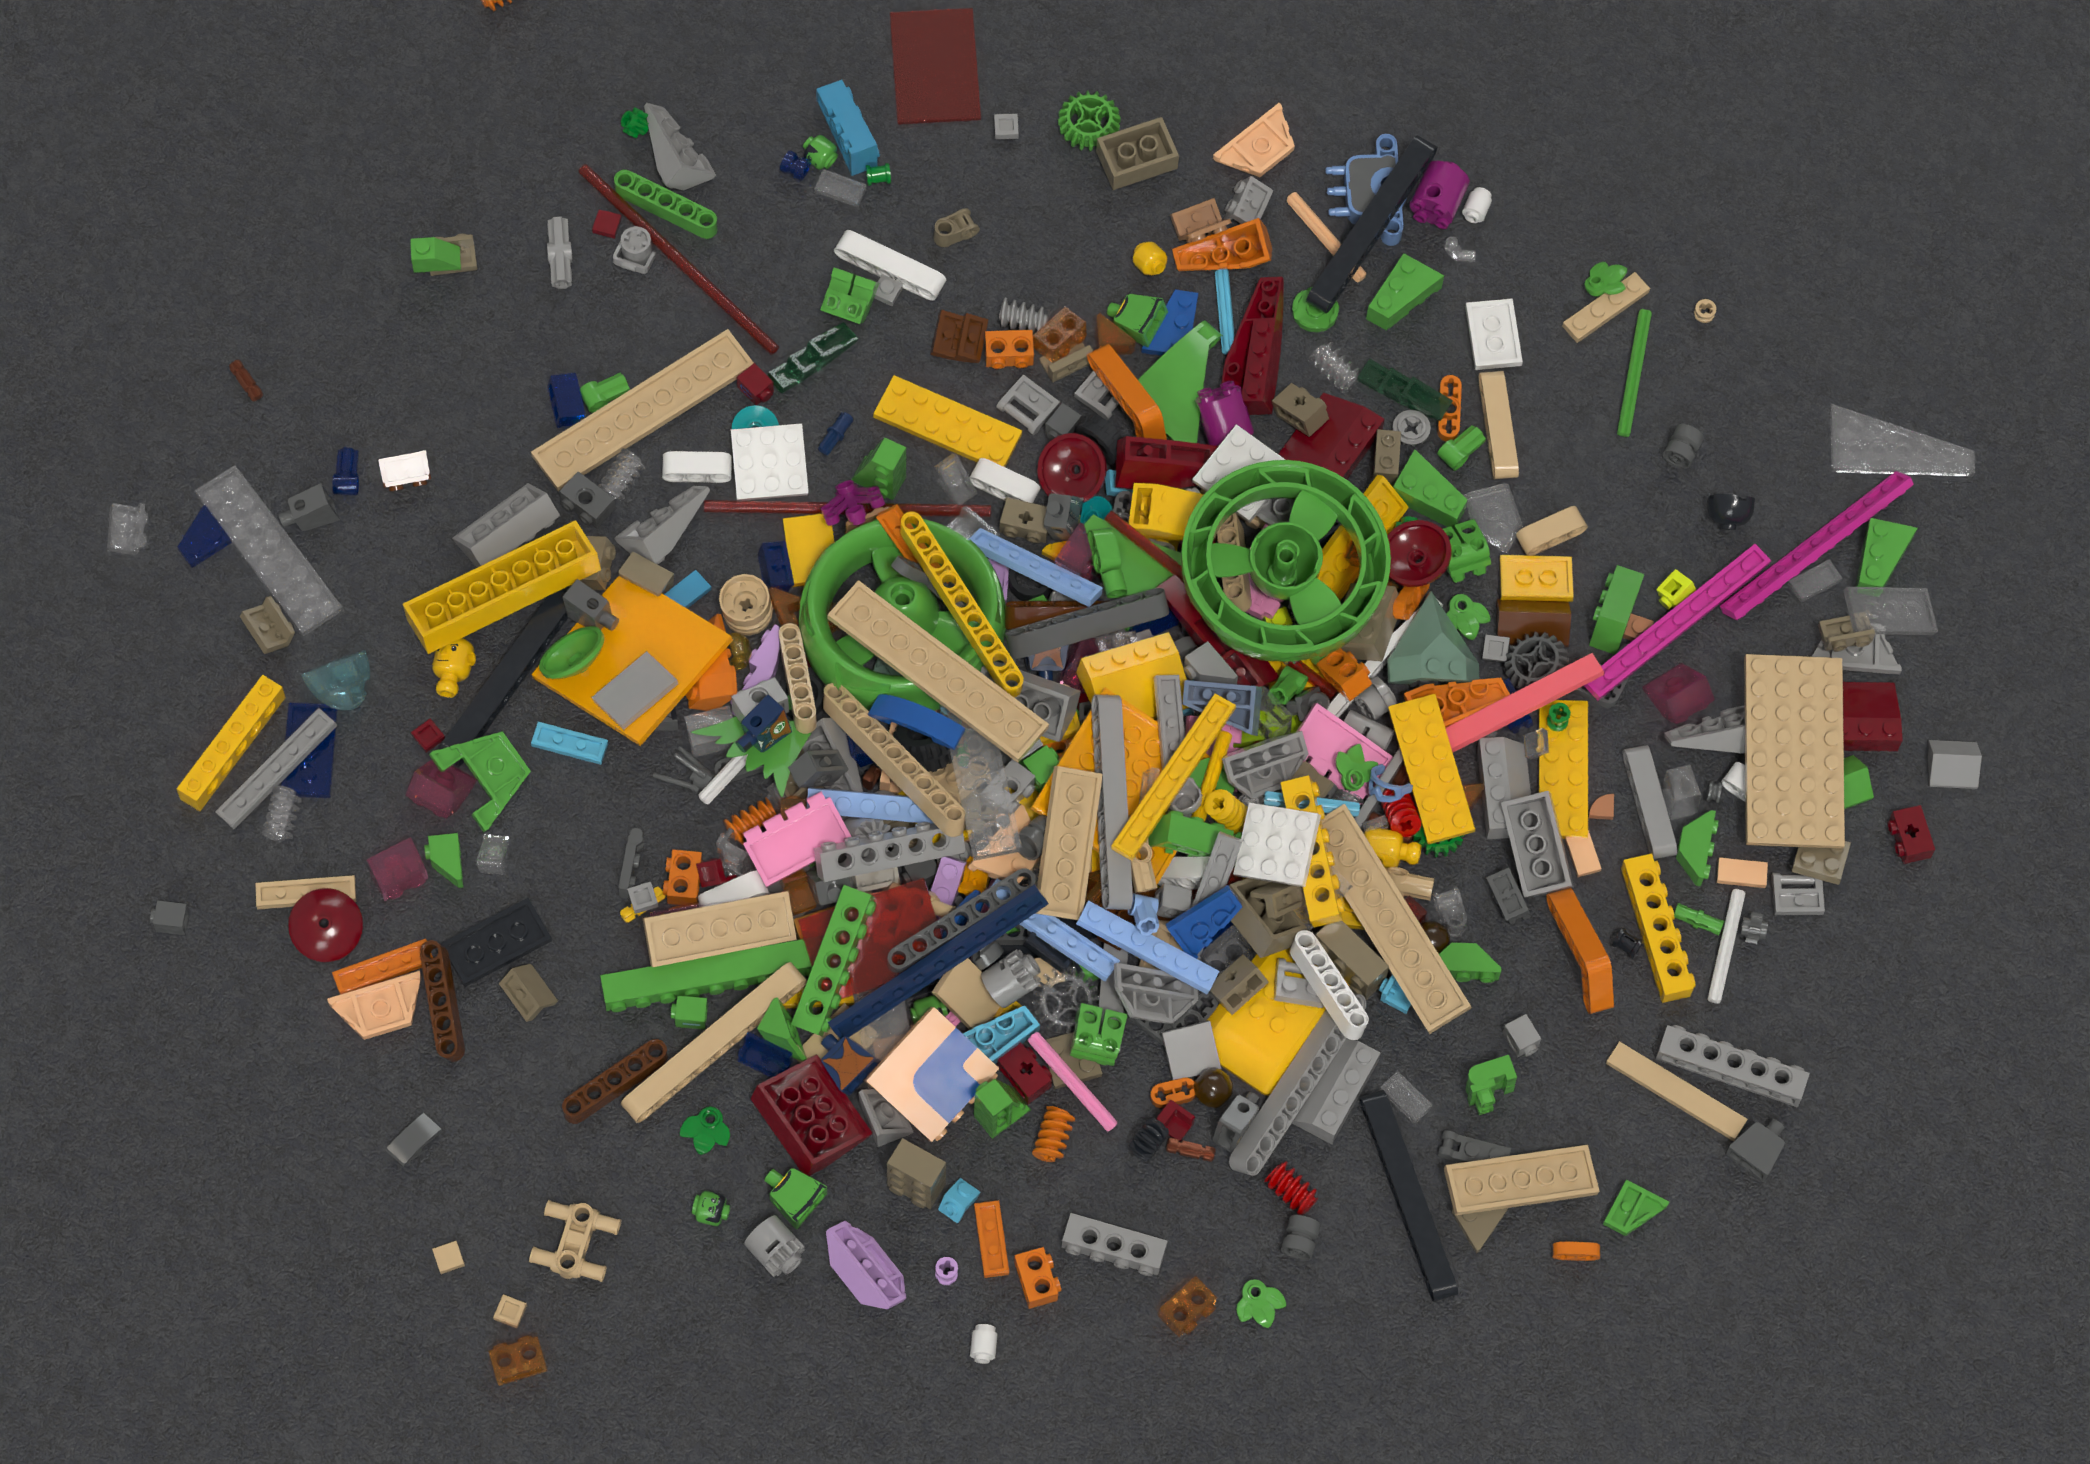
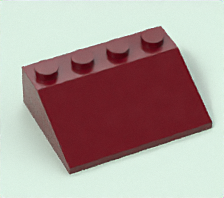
[1278,392,1385,480]
[1843,682,1903,751]
[750,1054,872,1176]

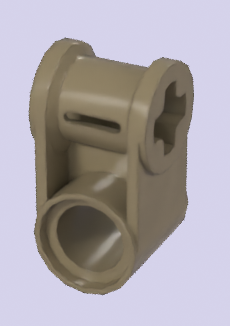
[933,208,980,247]

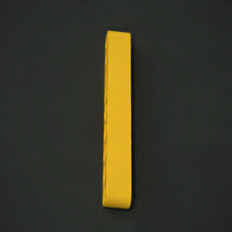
[900,512,1024,698]

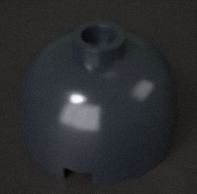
[1707,494,1755,530]

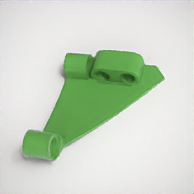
[1138,320,1223,443]
[1083,515,1184,598]

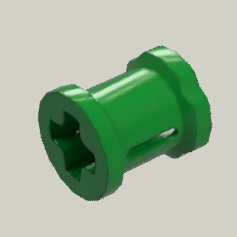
[866,163,891,186]
[1547,703,1571,732]

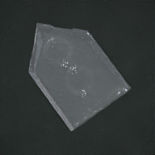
[1463,483,1523,554]

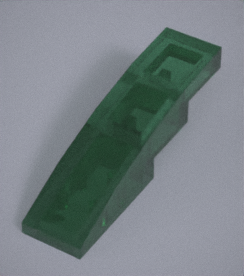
[767,322,859,394]
[1357,358,1453,421]

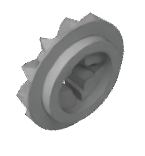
[1392,410,1431,446]

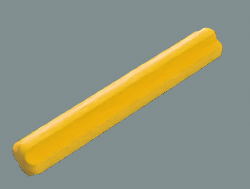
[1191,730,1232,821]

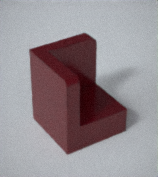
[696,858,737,887]
[1156,1100,1195,1142]

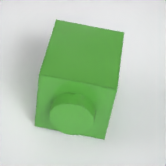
[671,996,708,1030]

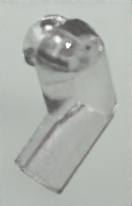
[1444,237,1476,262]

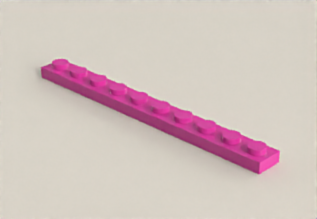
[1720,471,1914,620]
[1584,544,1771,701]

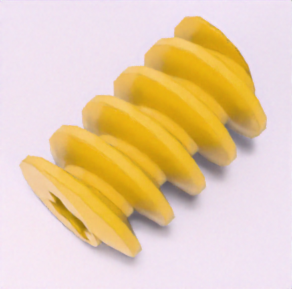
[1204,789,1248,834]

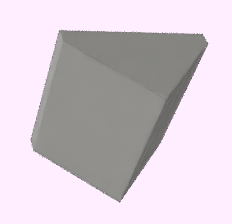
[1928,740,1982,789]
[859,1089,913,1147]

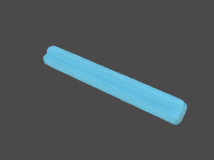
[1215,269,1235,355]
[1263,791,1360,817]

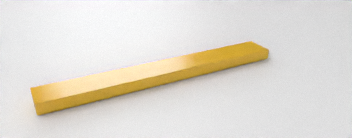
[1111,693,1236,861]

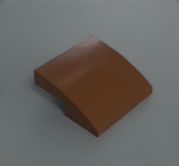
[930,310,988,363]

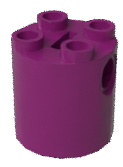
[1410,161,1470,229]
[1195,381,1254,446]

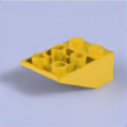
[1128,483,1204,540]

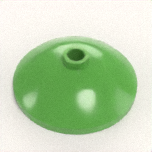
[539,626,605,679]

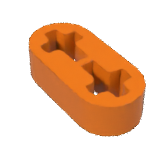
[1150,1078,1196,1108]
[1553,1242,1600,1261]

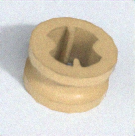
[1694,299,1716,323]

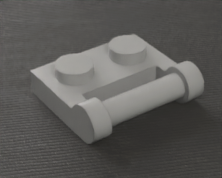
[1074,371,1119,421]
[996,375,1060,435]
[1771,872,1825,915]
[1274,958,1324,1008]

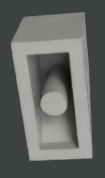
[1183,641,1238,684]

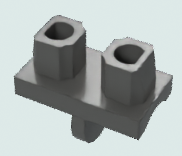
[1286,686,1330,721]

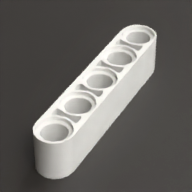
[834,230,946,301]
[1290,930,1369,1040]

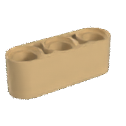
[1516,506,1588,556]

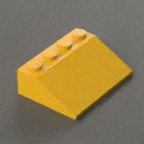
[1076,632,1190,719]

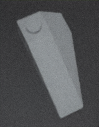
[644,103,716,191]
[1664,705,1745,753]
[802,718,863,792]

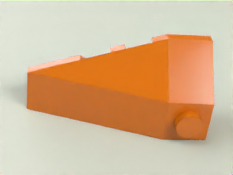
[1172,218,1272,271]
[686,614,737,712]
[1404,678,1510,728]

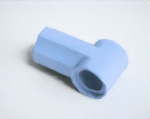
[1128,893,1159,936]

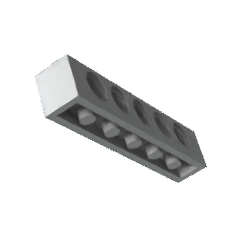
[814,822,966,882]
[1656,1025,1810,1107]

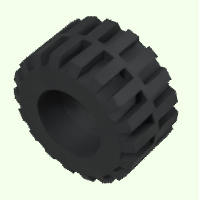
[893,713,959,772]

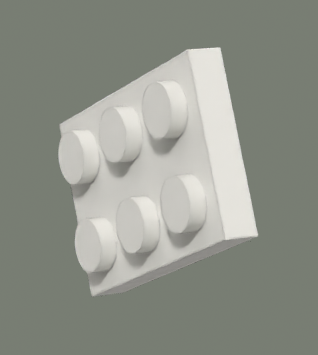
[1465,299,1523,370]

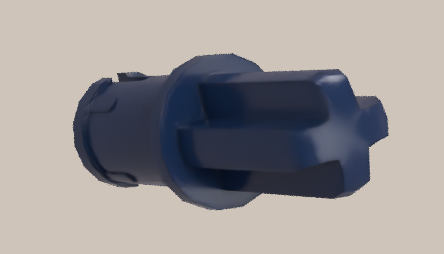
[818,412,854,455]

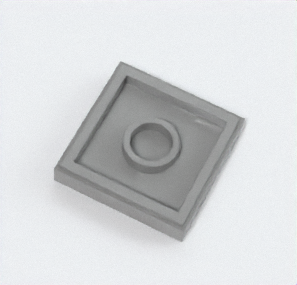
[1161,1020,1221,1080]

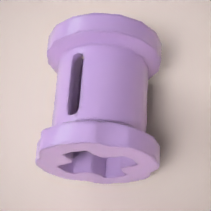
[935,1257,958,1285]

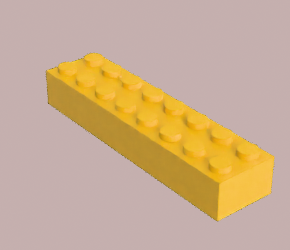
[403,520,601,654]

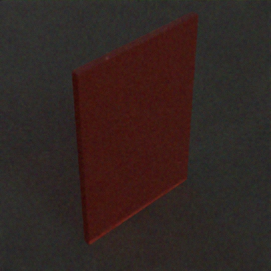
[890,8,981,124]
[798,878,943,999]

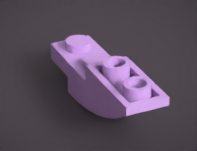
[730,624,780,716]
[931,856,967,939]

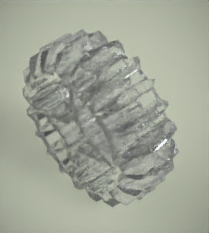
[1032,967,1100,1034]

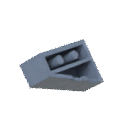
[1183,680,1262,736]

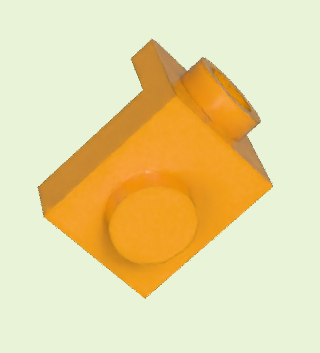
[958,856,990,896]

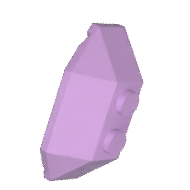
[826,1221,906,1309]

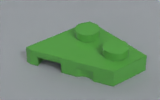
[1603,1180,1669,1236]

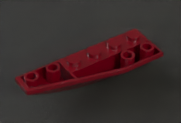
[1221,277,1284,415]
[1115,436,1219,489]
[1156,575,1279,690]

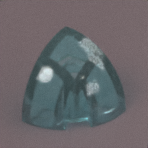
[301,650,370,710]

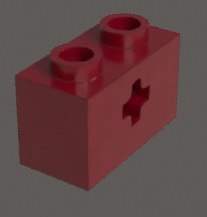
[1887,805,1935,864]
[997,1043,1052,1104]

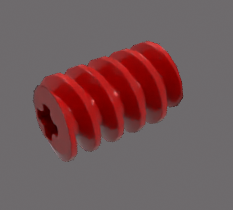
[1381,785,1421,837]
[1264,1161,1318,1216]

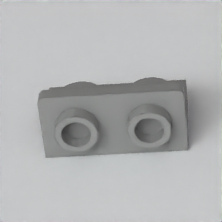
[1224,176,1274,224]

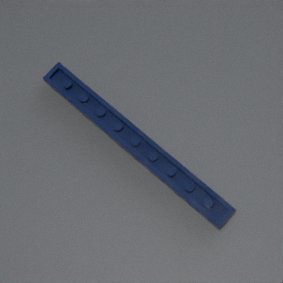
[828,884,1049,1039]

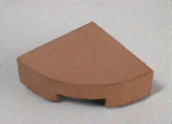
[1588,794,1614,820]

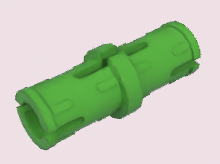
[1674,903,1724,936]

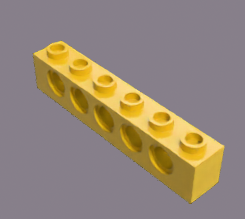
[177,675,285,811]
[1281,775,1345,927]
[1621,854,1695,1003]

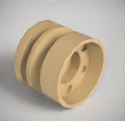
[719,574,773,636]

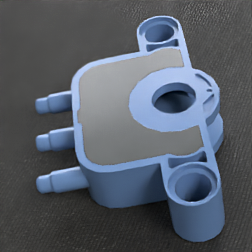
[1326,134,1407,246]

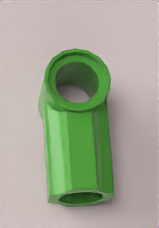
[579,372,630,413]
[1437,425,1486,471]
[1268,666,1309,707]

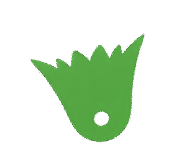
[691,696,812,797]

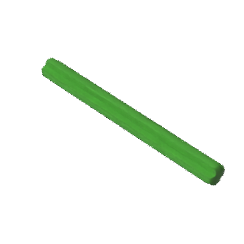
[1617,309,1652,437]

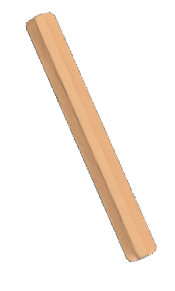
[1287,192,1366,282]

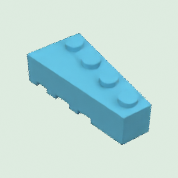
[962,1006,1040,1064]

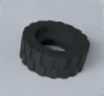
[1075,413,1123,465]

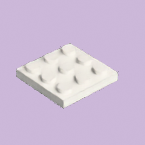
[731,424,808,501]
[1193,424,1285,523]
[1233,803,1321,887]

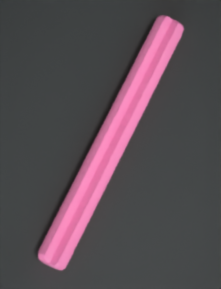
[1028,1032,1117,1131]

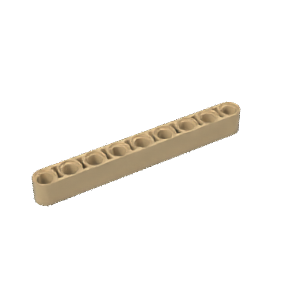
[823,683,965,837]
[621,962,807,1123]

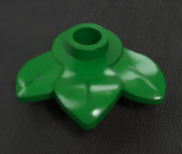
[680,1107,730,1155]

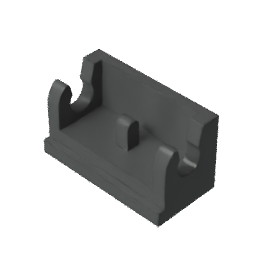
[1486,867,1531,924]

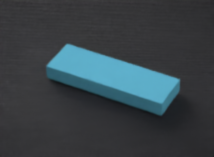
[531,722,608,765]

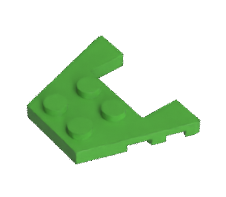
[429,731,531,832]

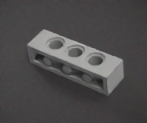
[1062,1213,1167,1276]

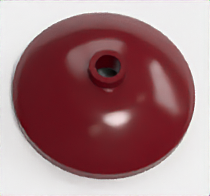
[1037,433,1107,503]
[1387,520,1452,587]
[288,888,363,962]

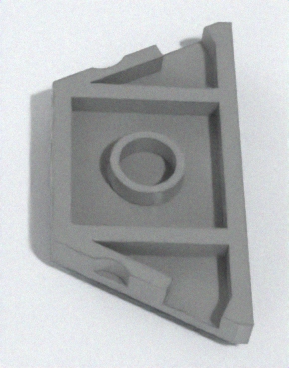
[1812,624,1902,675]

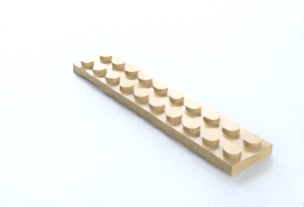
[531,329,754,491]
[827,580,1049,763]
[1314,804,1472,1034]

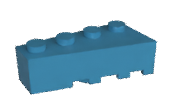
[816,80,880,176]

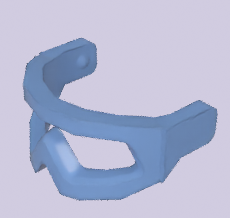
[1368,764,1413,802]

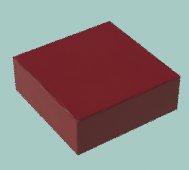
[592,209,622,239]
[411,718,445,753]

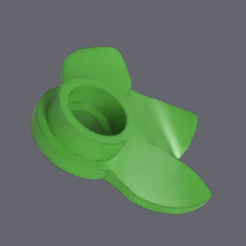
[1585,262,1628,296]
[1446,594,1490,640]
[1336,744,1378,791]
[1236,1279,1286,1328]

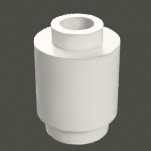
[1462,187,1492,223]
[970,1324,997,1364]

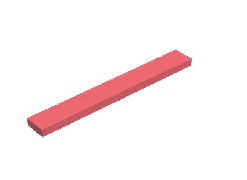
[1445,653,1604,752]

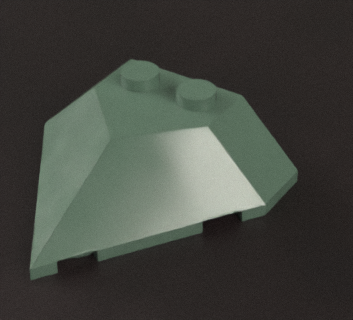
[1387,591,1479,684]

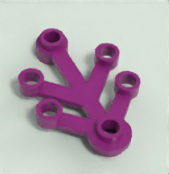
[821,480,885,526]

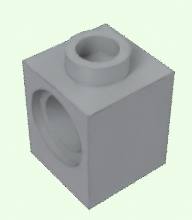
[1155,883,1194,919]
[1503,1014,1541,1058]

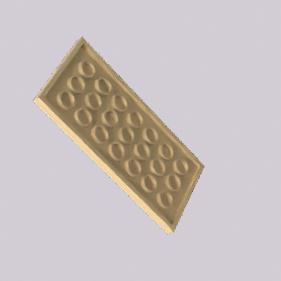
[1744,654,1845,849]

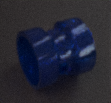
[780,150,811,181]

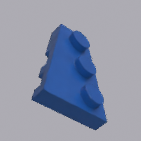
[1141,290,1198,356]
[1166,885,1243,959]

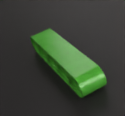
[614,170,718,239]

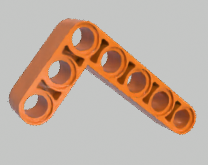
[1087,344,1167,440]
[1546,888,1614,1014]

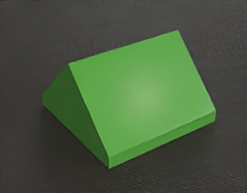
[1844,755,1874,809]
[757,997,807,1061]

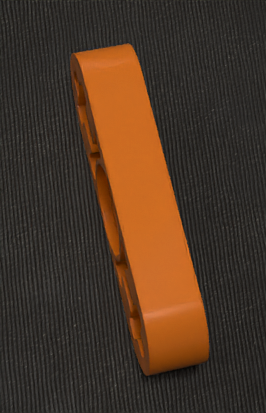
[1437,375,1462,442]
[1393,584,1430,620]

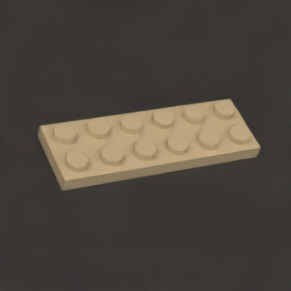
[1035,766,1103,920]
[643,891,797,967]
[1444,1145,1600,1216]

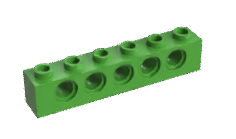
[791,885,876,1037]

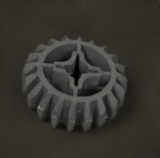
[1504,632,1570,690]

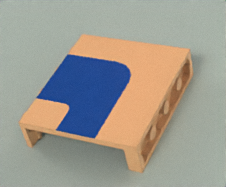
[863,1007,999,1142]

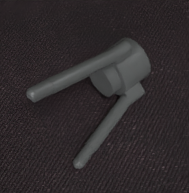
[652,746,715,793]

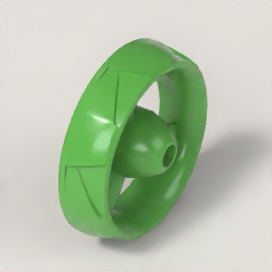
[1181,460,1391,662]
[799,519,1006,711]

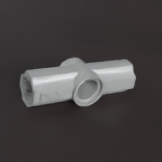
[547,217,572,289]

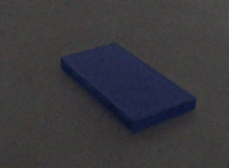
[281,703,338,798]

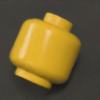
[1133,241,1167,276]

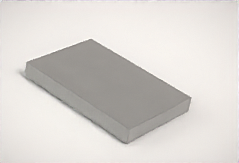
[592,651,679,730]

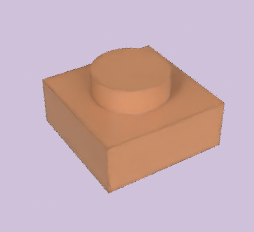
[1623,614,1654,641]

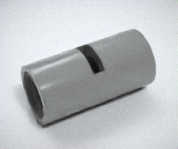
[1344,710,1395,751]

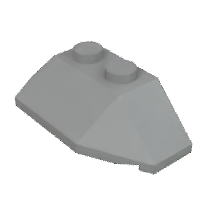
[1222,731,1309,799]
[1114,963,1198,1024]

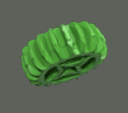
[1058,90,1121,152]

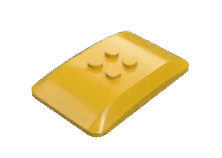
[1207,948,1350,1096]

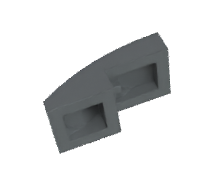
[386,1113,441,1167]

